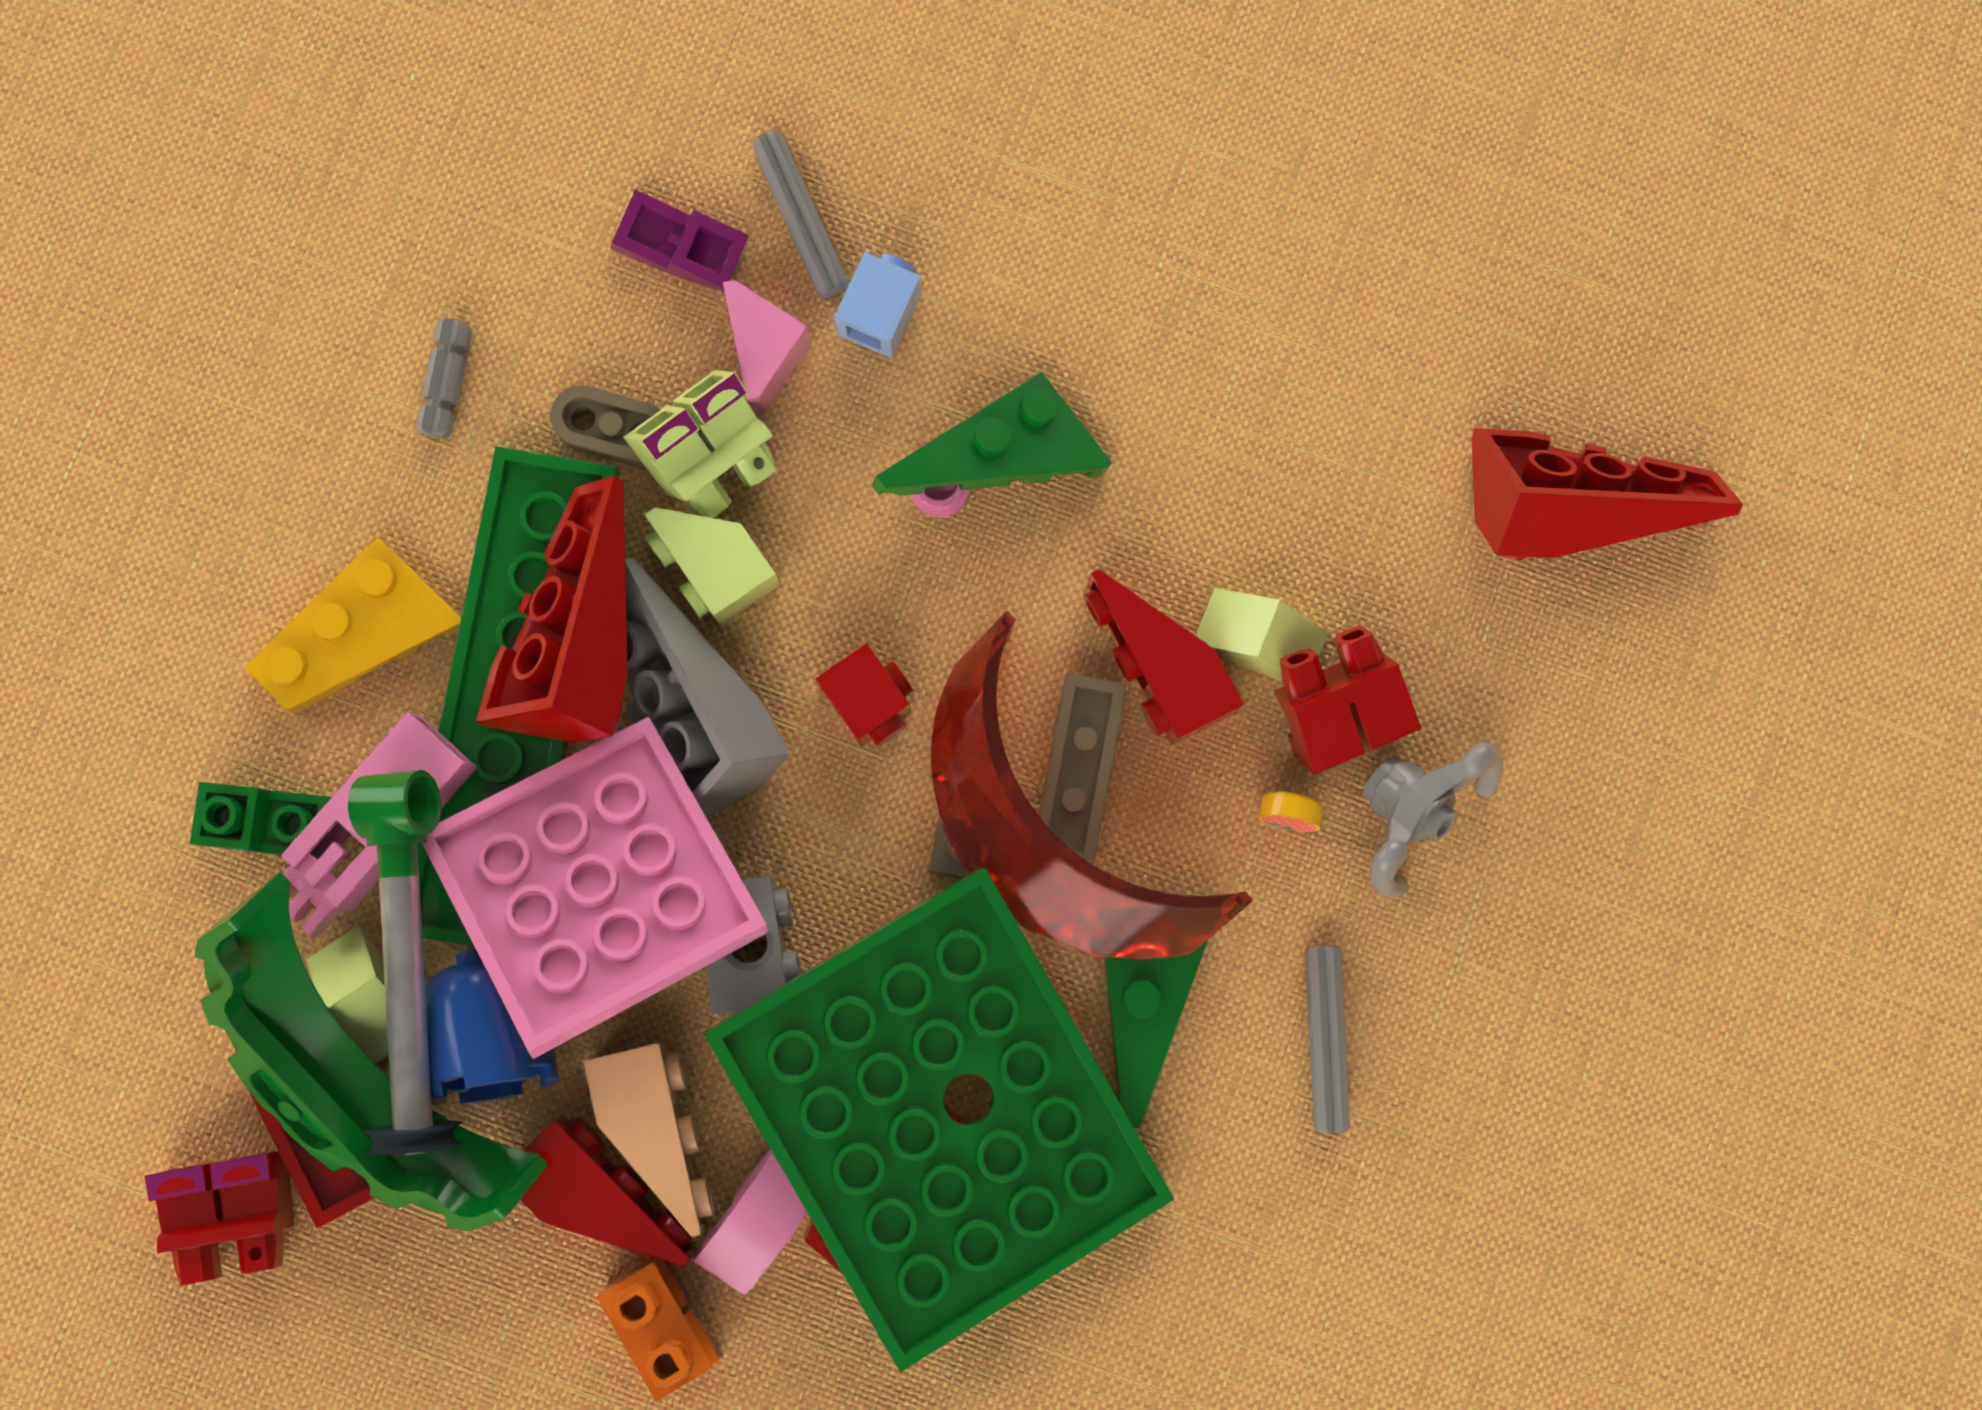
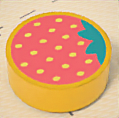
[1258,792,1324,832]

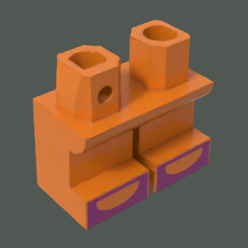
[597,1257,723,1402]

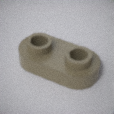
[550,385,660,468]

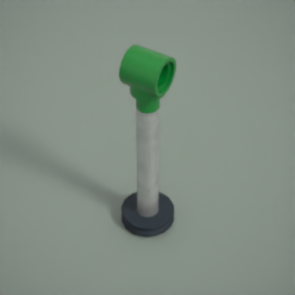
[348,770,464,1155]

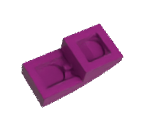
[610,189,749,292]

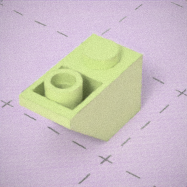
[644,507,781,626]

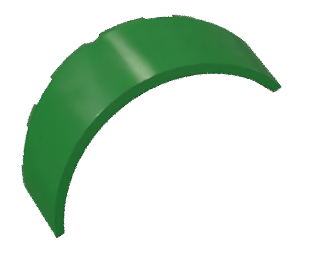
[195,871,548,1232]

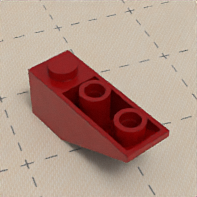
[1084,569,1244,746]
[520,1117,695,1267]

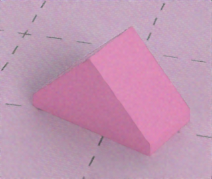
[723,280,811,415]

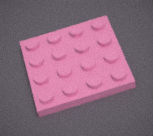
[422,717,769,1059]

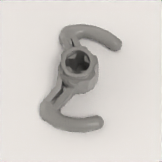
[1364,742,1503,898]

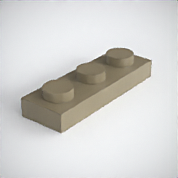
[1031,672,1127,868]

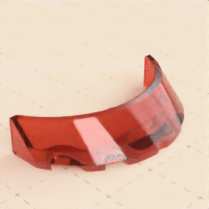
[930,610,1254,959]

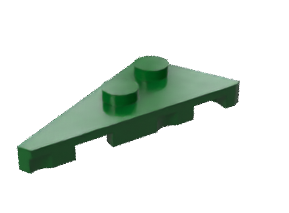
[871,372,1112,496]
[1099,896,1221,1128]

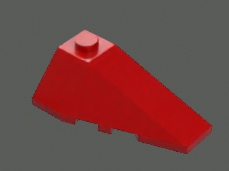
[1471,428,1743,560]
[476,476,627,743]

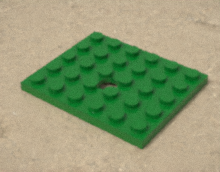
[703,867,1174,1372]

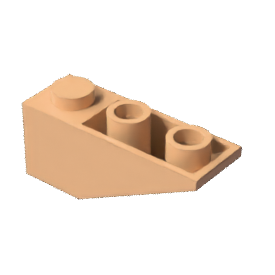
[583,1041,715,1237]

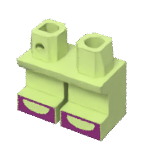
[623,370,777,518]

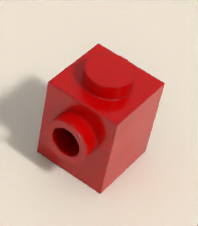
[815,643,913,747]

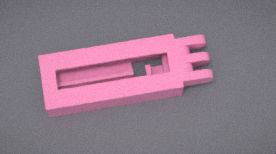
[281,712,478,939]

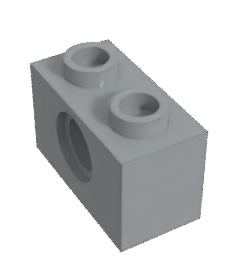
[706,876,801,1015]

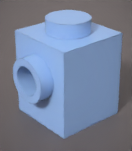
[834,252,922,359]

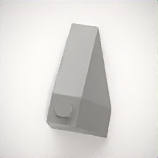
[625,558,790,817]

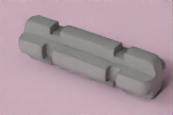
[416,318,472,438]

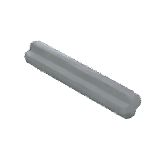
[753,130,848,299]
[1305,946,1350,1134]

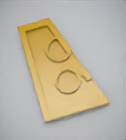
[244,536,461,713]

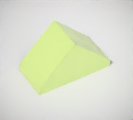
[1195,588,1328,682]
[306,925,389,1064]

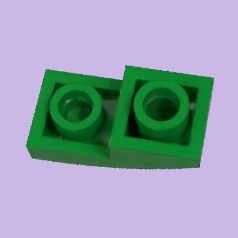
[189,782,332,855]

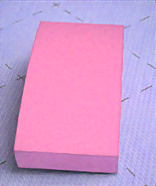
[693,1149,807,1295]

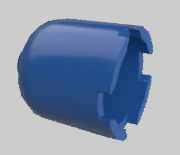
[425,949,560,1105]

